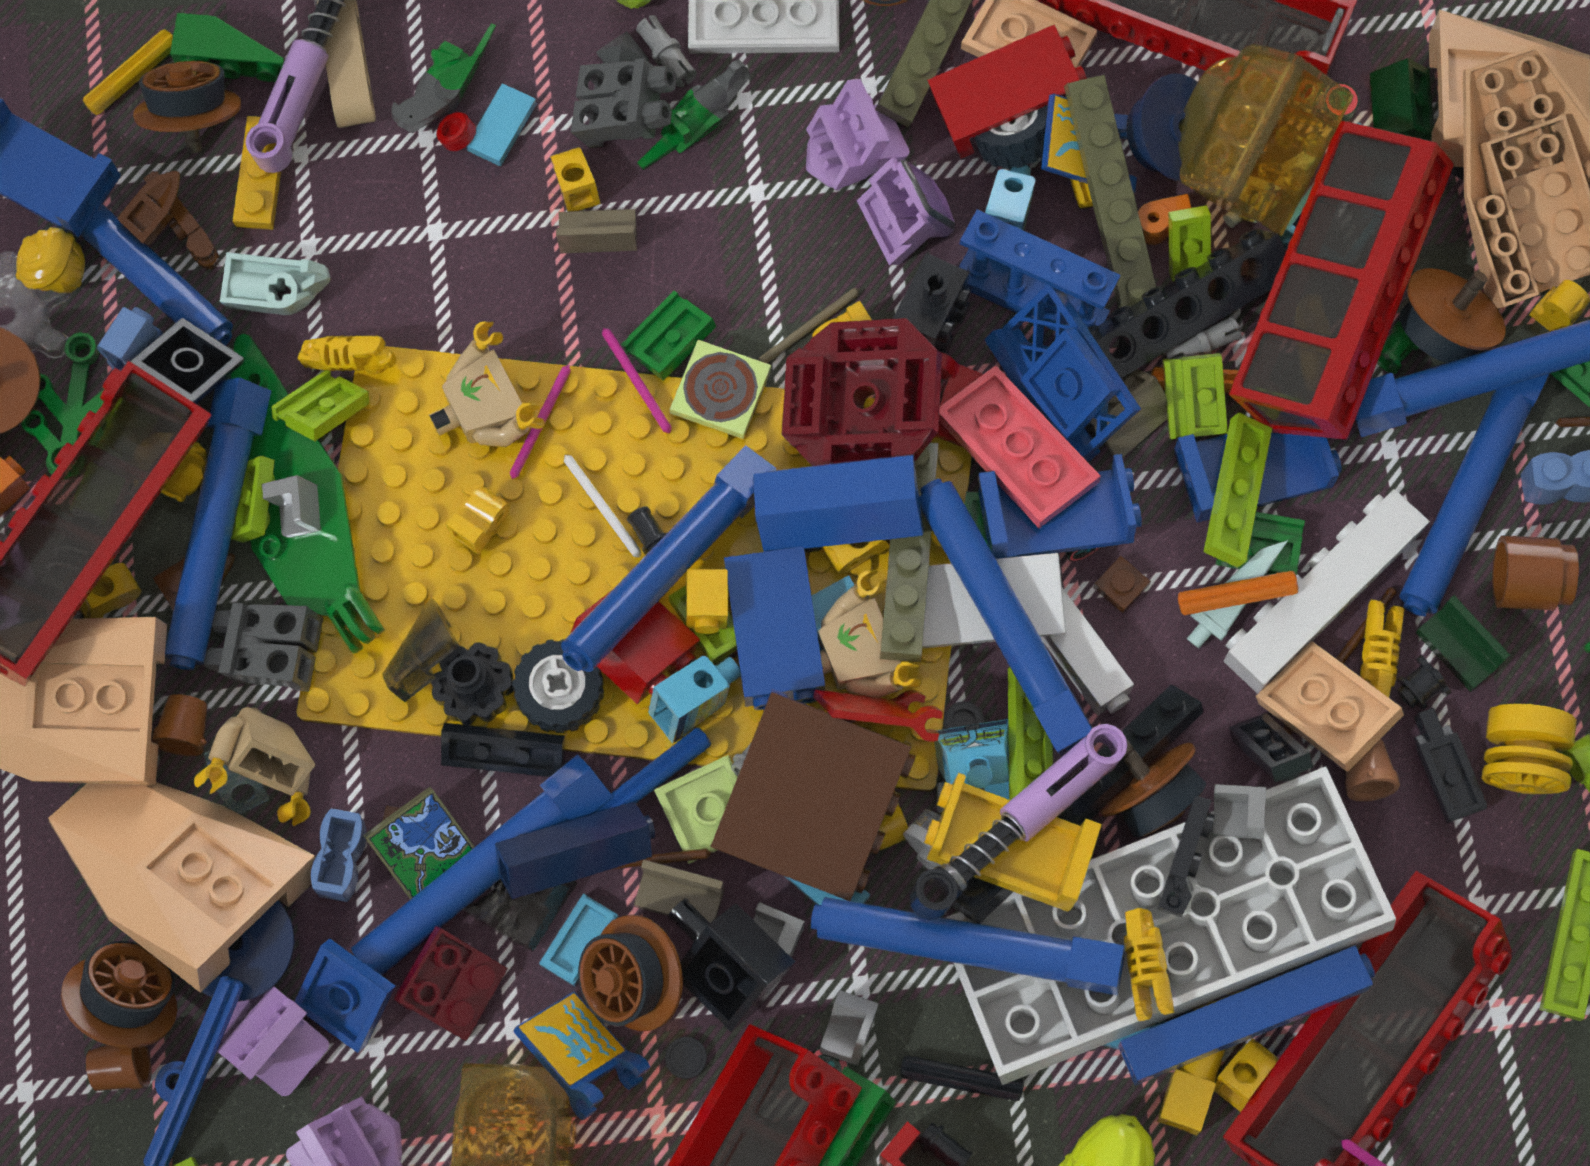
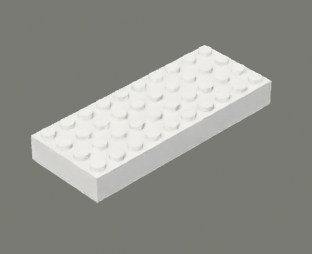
[946,766,1396,1085]

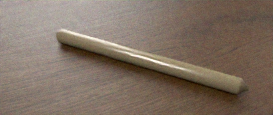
[758,288,860,363]

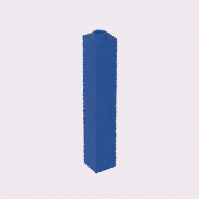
[1118,945,1375,1086]

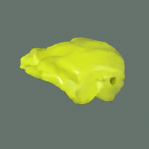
[1058,1114,1155,1166]

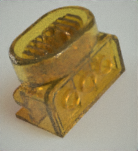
[1179,44,1354,236]
[451,1063,577,1166]

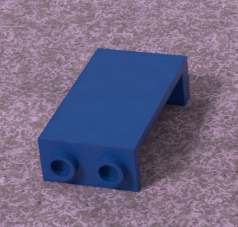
[0,98,121,238]
[1174,404,1342,523]
[978,454,1142,559]
[724,547,825,710]

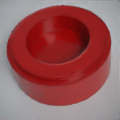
[436,112,476,151]

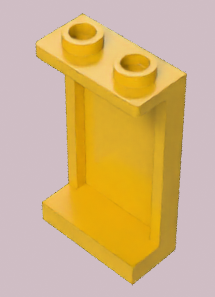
[924,772,1102,912]

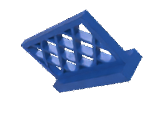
[984,284,1141,461]

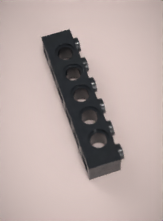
[1087,228,1286,378]

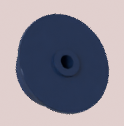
[1126,73,1221,182]
[202,900,295,1002]

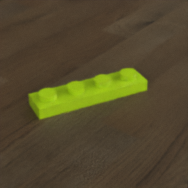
[1203,413,1272,568]
[1008,667,1053,800]
[1539,849,1590,1021]

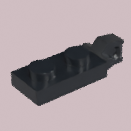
[1414,708,1488,824]
[1157,796,1215,917]

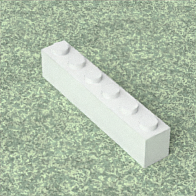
[1224,489,1430,694]

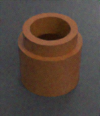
[1492,535,1579,611]

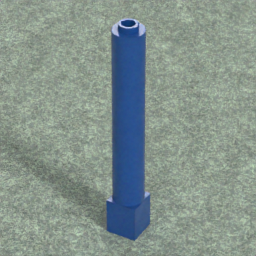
[80,204,233,346]
[1355,320,1590,437]
[1399,374,1549,616]
[165,377,271,671]
[561,445,777,672]
[919,479,1093,756]
[350,754,613,976]
[811,897,1125,995]

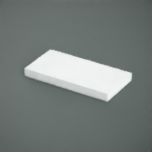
[688,0,839,54]
[922,553,1066,648]

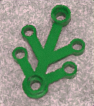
[21,332,109,481]

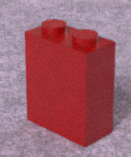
[570,589,700,704]

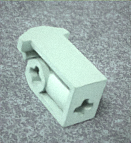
[220,252,330,315]

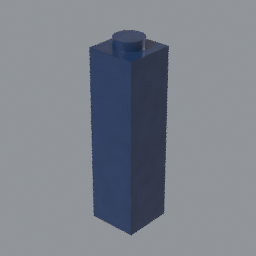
[495,801,655,899]

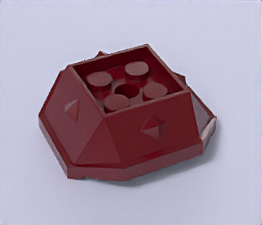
[781,318,942,466]

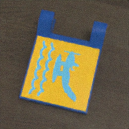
[1041,93,1137,193]
[513,991,650,1120]

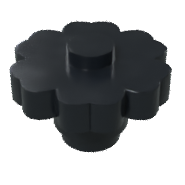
[431,642,514,725]

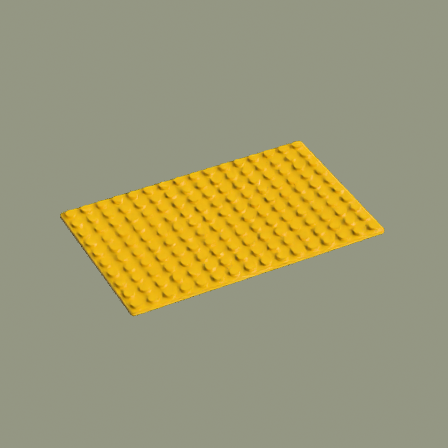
[297,346,971,792]

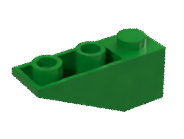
[170,13,284,82]

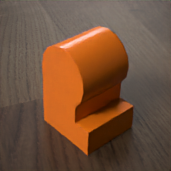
[1138,194,1191,245]

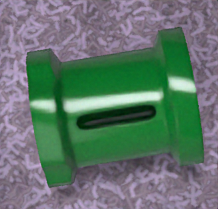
[1377,321,1419,374]

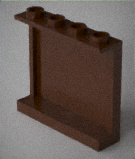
[711,689,916,901]

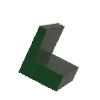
[1370,58,1434,144]
[1415,595,1510,692]

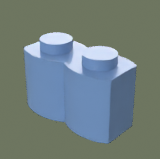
[97,307,163,371]
[1521,450,1590,505]
[311,808,367,902]

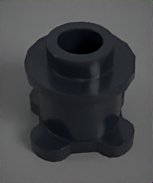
[1396,655,1452,710]

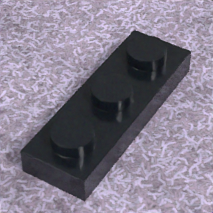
[1229,713,1314,782]
[441,723,565,777]

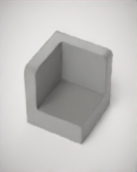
[262,475,321,538]
[1213,784,1266,839]
[754,902,804,958]
[820,990,879,1066]

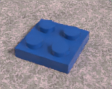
[1020,327,1120,440]
[294,939,396,1053]

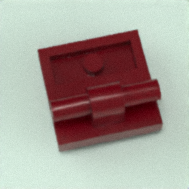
[393,926,508,1041]

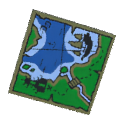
[363,787,474,899]

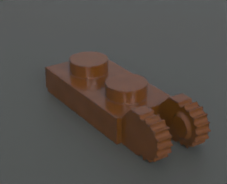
[143,171,220,270]

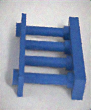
[959,209,1121,331]

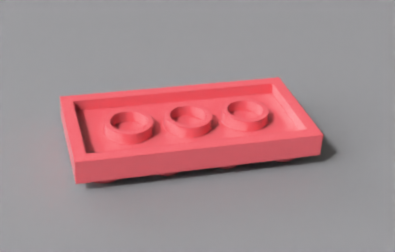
[939,365,1101,528]

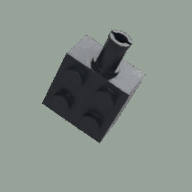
[893,253,972,354]
[667,898,796,1032]

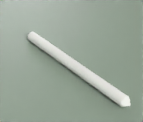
[564,455,641,558]

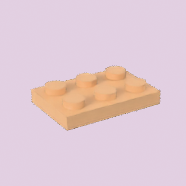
[961,0,1097,68]
[1256,641,1404,772]

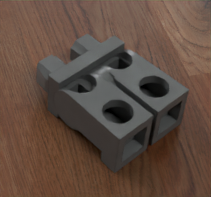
[571,58,677,148]
[204,603,323,692]

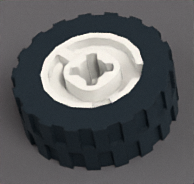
[974,105,1048,169]
[513,639,604,733]

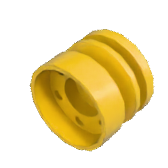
[1482,704,1577,794]

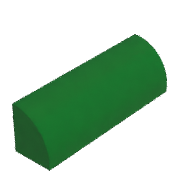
[818,1066,896,1166]

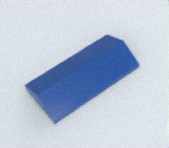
[753,454,924,552]

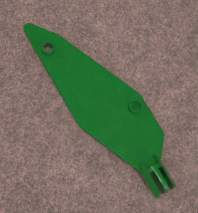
[231,334,385,654]

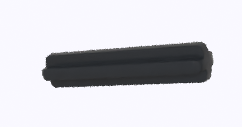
[900,1055,1024,1101]

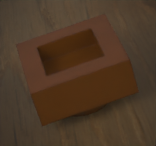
[1093,556,1151,613]

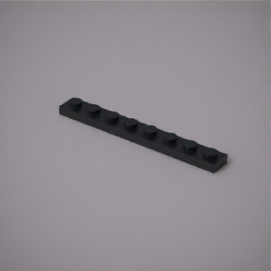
[952,684,1204,924]

